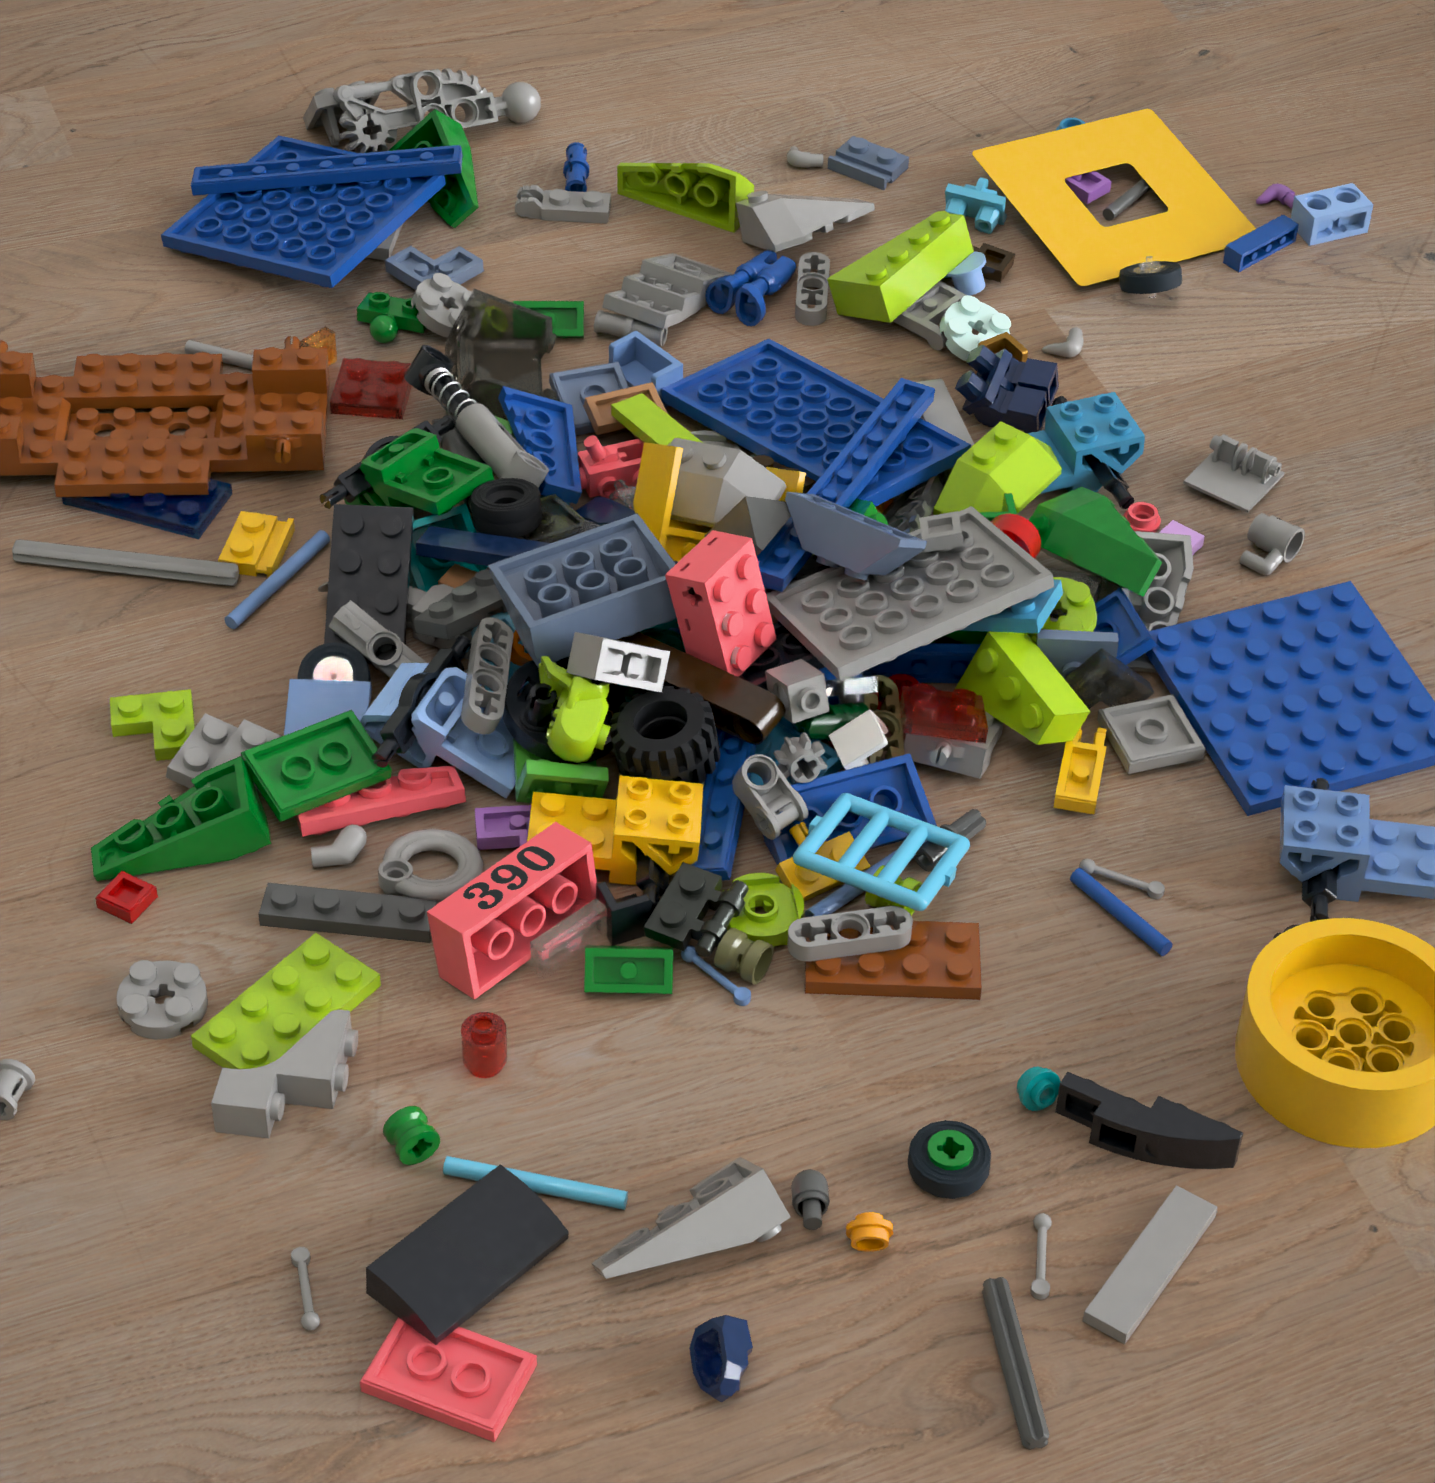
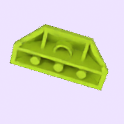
[933,421,1062,515]

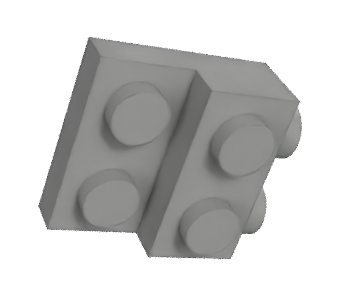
[166,713,281,795]

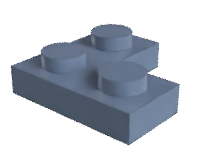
[385,246,484,290]

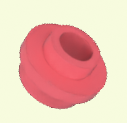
[1123,502,1161,533]

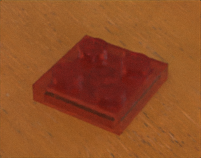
[330,358,412,420]
[899,683,988,743]

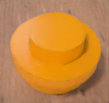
[846,1212,893,1252]

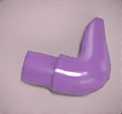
[1256,183,1296,210]

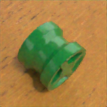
[383,1106,440,1165]

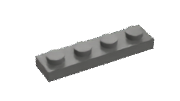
[258,883,437,943]

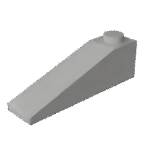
[736,191,875,252]
[1105,531,1194,673]

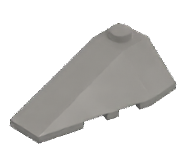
[592,1157,791,1279]

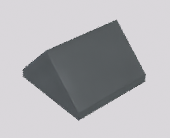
[705,496,791,556]

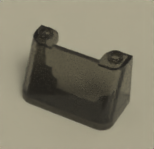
[445,289,560,421]

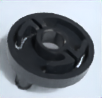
[503,657,626,764]

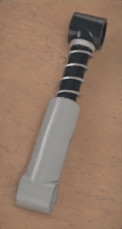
[404,345,549,488]

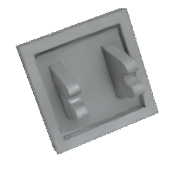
[303,81,380,146]

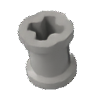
[0,1059,36,1120]

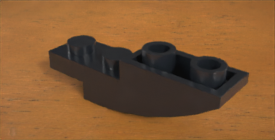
[1055,1072,1243,1169]

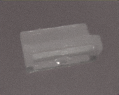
[524,899,607,980]

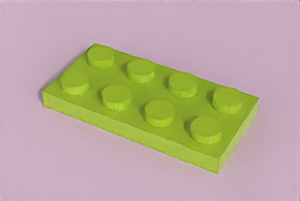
[191,933,381,1069]

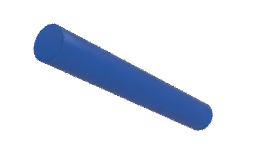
[1070,868,1173,956]

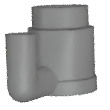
[1240,513,1305,576]

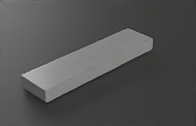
[1083,1185,1218,1344]

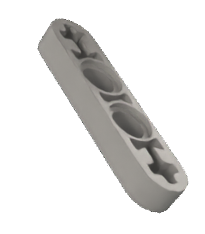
[461,617,513,735]

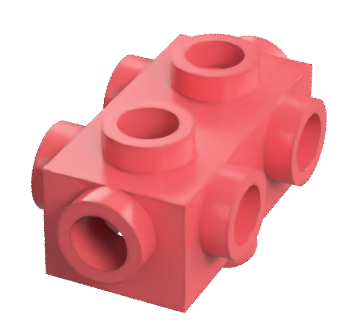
[577,435,644,499]

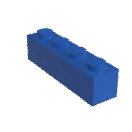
[1223,215,1299,273]

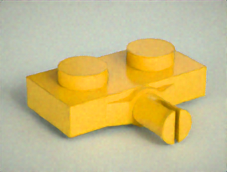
[775,822,871,902]

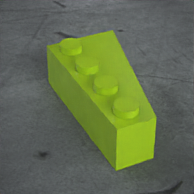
[827,211,974,323]

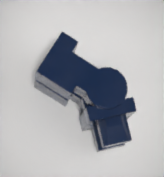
[955,345,1059,434]

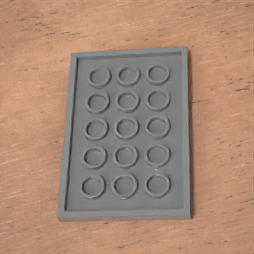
[766,506,1054,681]

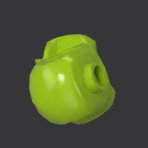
[539,656,611,763]

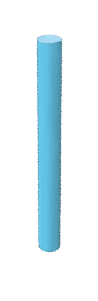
[443,1156,628,1210]

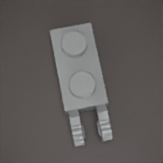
[514,185,611,224]

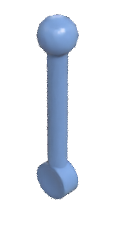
[681,945,751,1006]

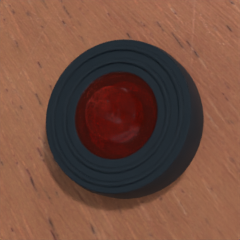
[297,642,371,682]

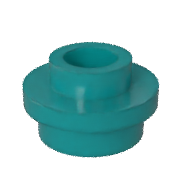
[1017,1067,1061,1111]

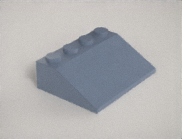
[488,513,676,667]

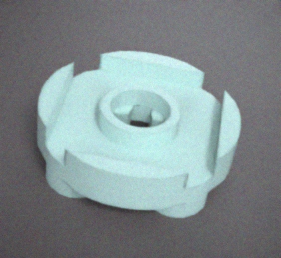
[939,295,1011,361]

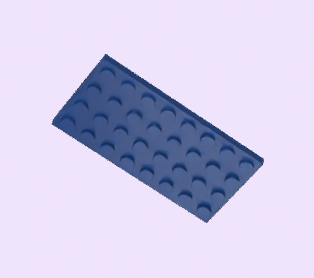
[661,339,971,507]

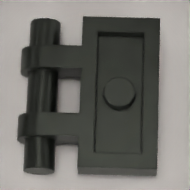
[644,862,749,957]

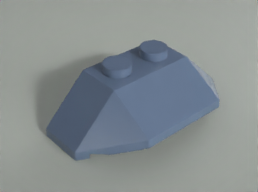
[785,492,927,580]

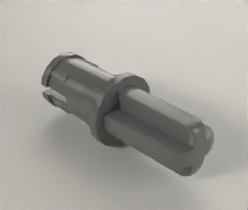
[914,809,986,872]

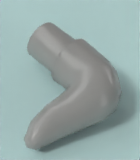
[787,146,823,168]
[1042,327,1084,358]

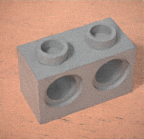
[566,632,670,692]

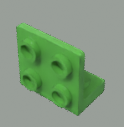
[513,738,609,803]

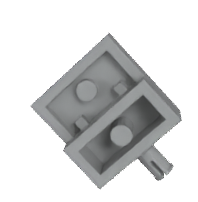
[904,700,1004,779]

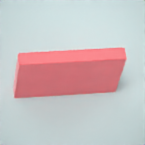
[360,1317,537,1442]

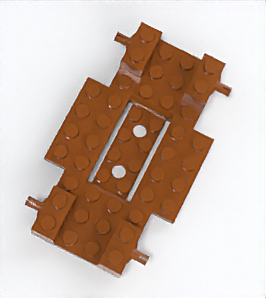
[0,336,330,497]

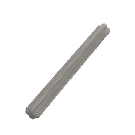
[12,539,239,586]

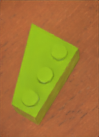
[954,631,1090,745]

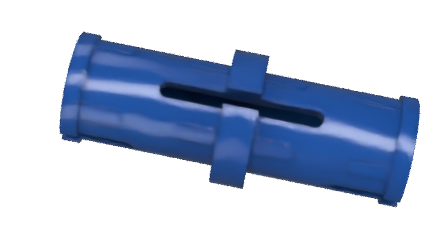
[563,142,589,192]

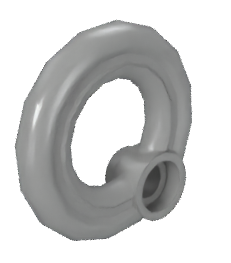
[378,828,484,902]

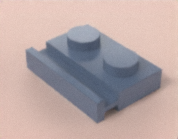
[828,136,909,190]

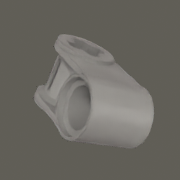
[732,754,809,840]

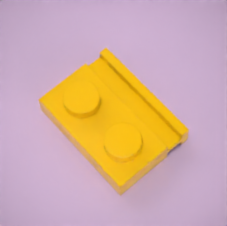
[218,511,295,578]

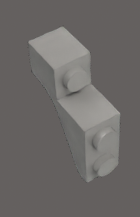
[211,1010,358,1138]

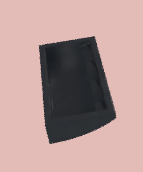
[366,1164,569,1345]

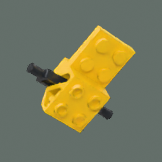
[527,775,703,912]

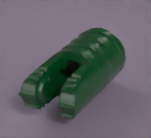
[792,702,869,741]

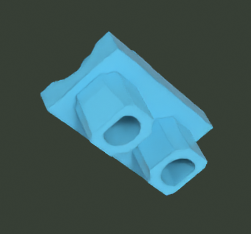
[945,177,1007,234]

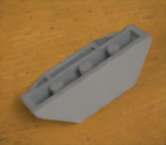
[668,438,787,528]

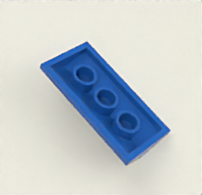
[763,753,937,865]

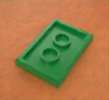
[241,710,392,822]

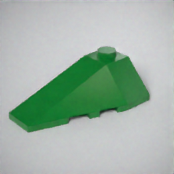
[389,109,479,228]
[1029,487,1162,597]
[91,756,271,881]

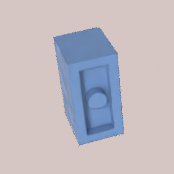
[609,331,683,408]

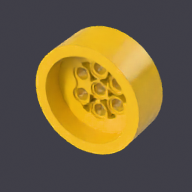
[1235,918,1435,1148]

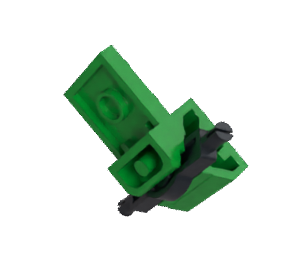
[320,415,494,516]

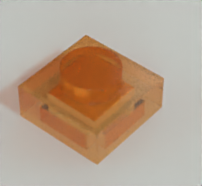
[299,326,337,366]

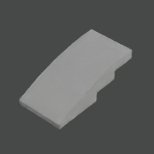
[602,253,733,329]

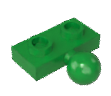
[357,292,427,343]

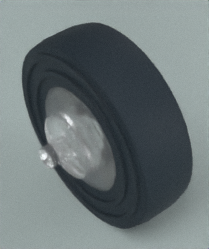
[1119,256,1182,298]

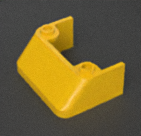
[633,442,806,561]

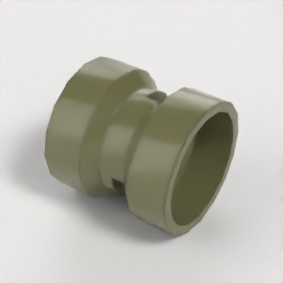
[714,928,774,985]

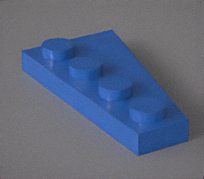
[498,386,582,504]

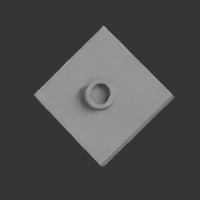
[1097,694,1205,774]

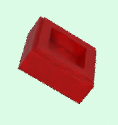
[95,871,158,924]

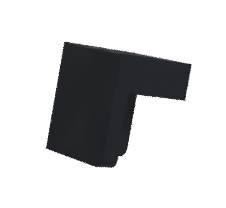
[596,881,652,946]

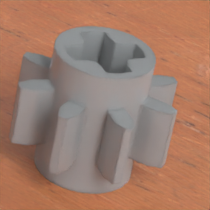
[773,732,827,784]

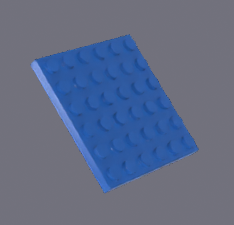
[161,135,446,288]
[1146,581,1435,816]

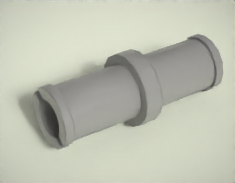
[594,310,668,347]

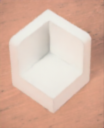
[829,709,888,770]

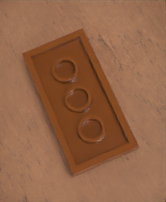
[805,921,982,1000]

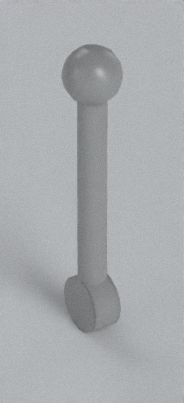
[1079,859,1165,899]
[1030,1213,1052,1300]
[291,1247,320,1331]

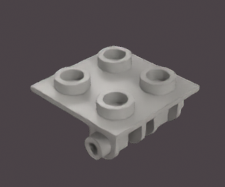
[1183,434,1285,513]

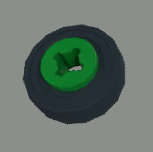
[908,1120,991,1199]

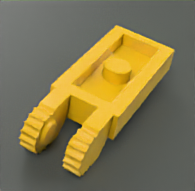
[1053,727,1107,815]

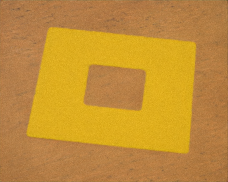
[972,109,1256,286]

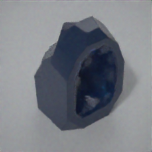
[689,1315,753,1402]

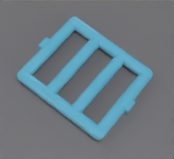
[793,793,970,911]

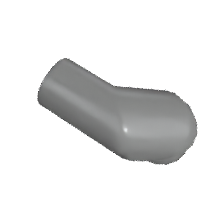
[311,824,367,868]

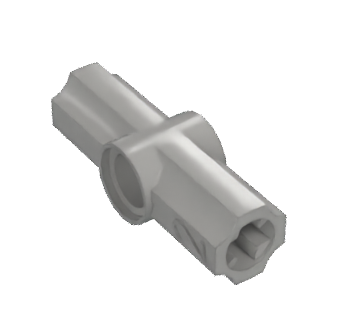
[329,600,427,678]

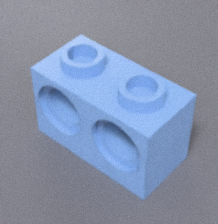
[1290,183,1374,246]

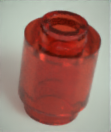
[461,1012,507,1078]

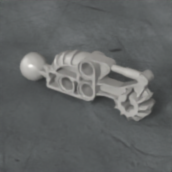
[333,68,541,153]

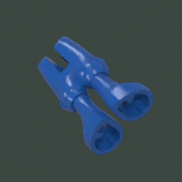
[705,250,797,326]

